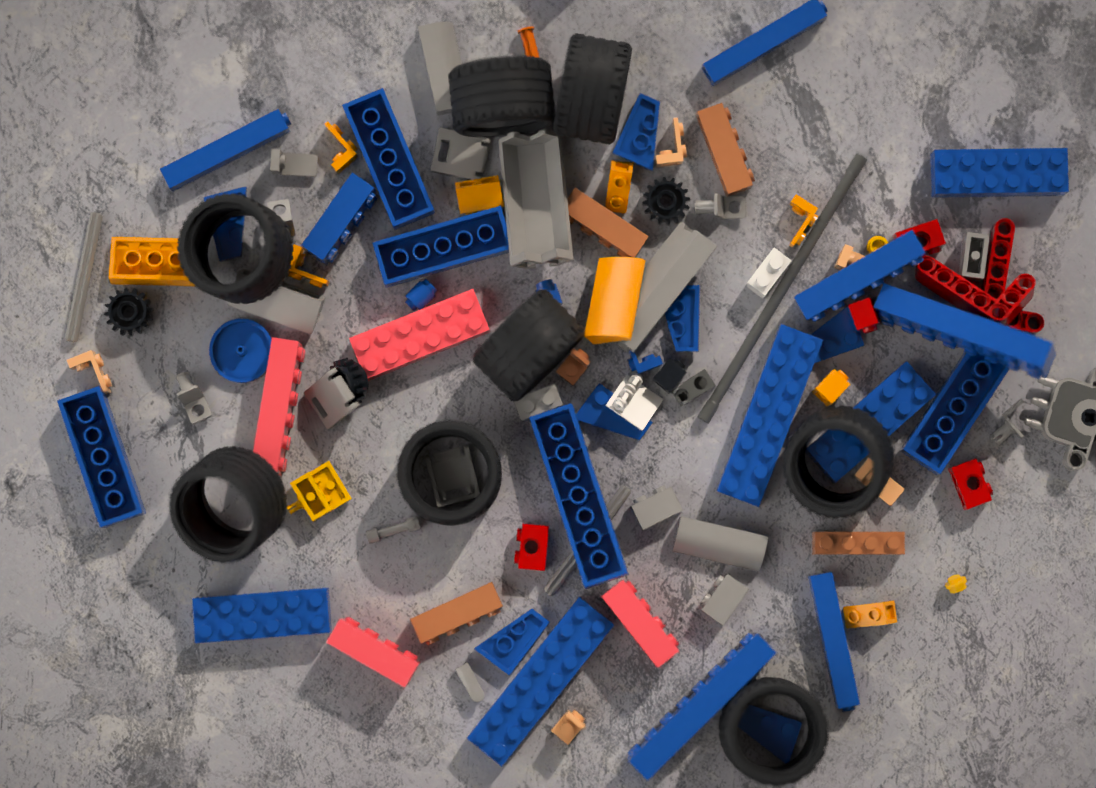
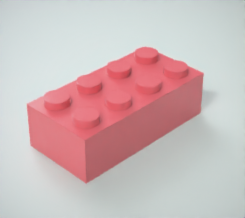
[601,580,679,668]
[326,617,420,687]

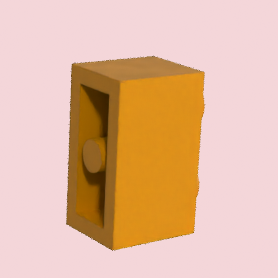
[455,175,504,215]
[811,369,851,407]

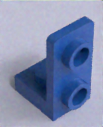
[627,351,663,374]

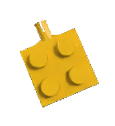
[287,461,352,522]

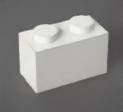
[745,248,792,298]

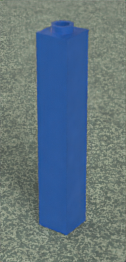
[701,0,828,87]
[160,109,291,192]
[808,572,860,712]

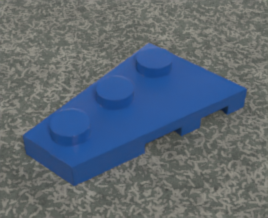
[612,93,660,172]
[665,285,700,352]
[738,705,802,764]

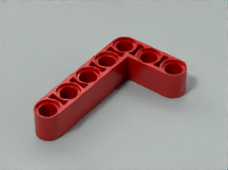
[979,218,1045,335]
[915,256,1036,326]

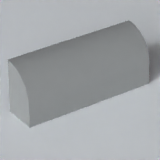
[418,22,462,115]
[228,268,326,334]
[672,516,768,572]

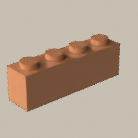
[696,103,755,197]
[567,188,649,258]
[812,532,905,555]
[410,582,503,646]

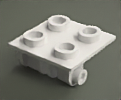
[605,373,663,431]

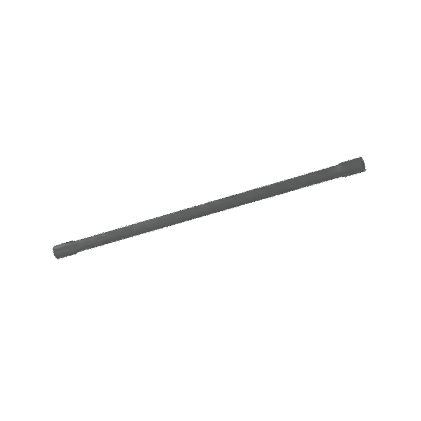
[697,153,867,424]

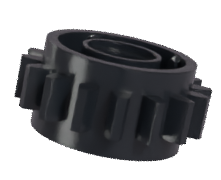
[642,177,691,226]
[104,288,154,337]
[329,358,368,406]

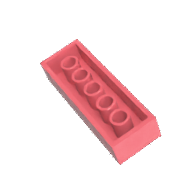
[349,289,490,381]
[253,337,306,476]

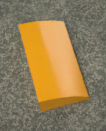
[109,237,194,286]
[584,257,645,345]

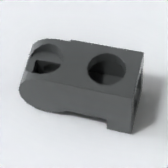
[672,369,716,407]

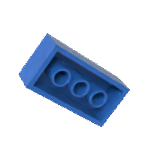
[301,172,377,266]

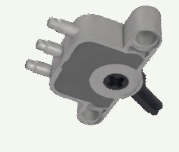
[1024,367,1096,471]

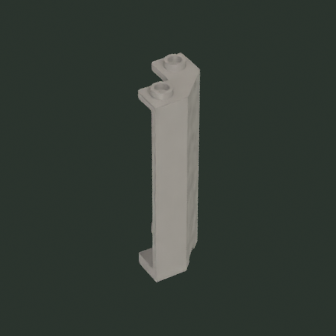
[499,129,573,269]
[617,222,717,353]

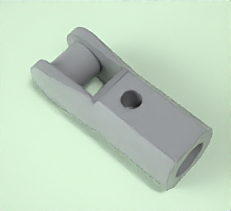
[455,662,484,702]

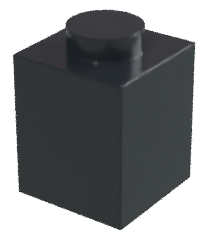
[652,358,687,394]

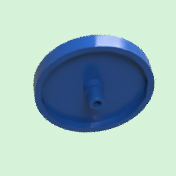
[209,318,272,383]

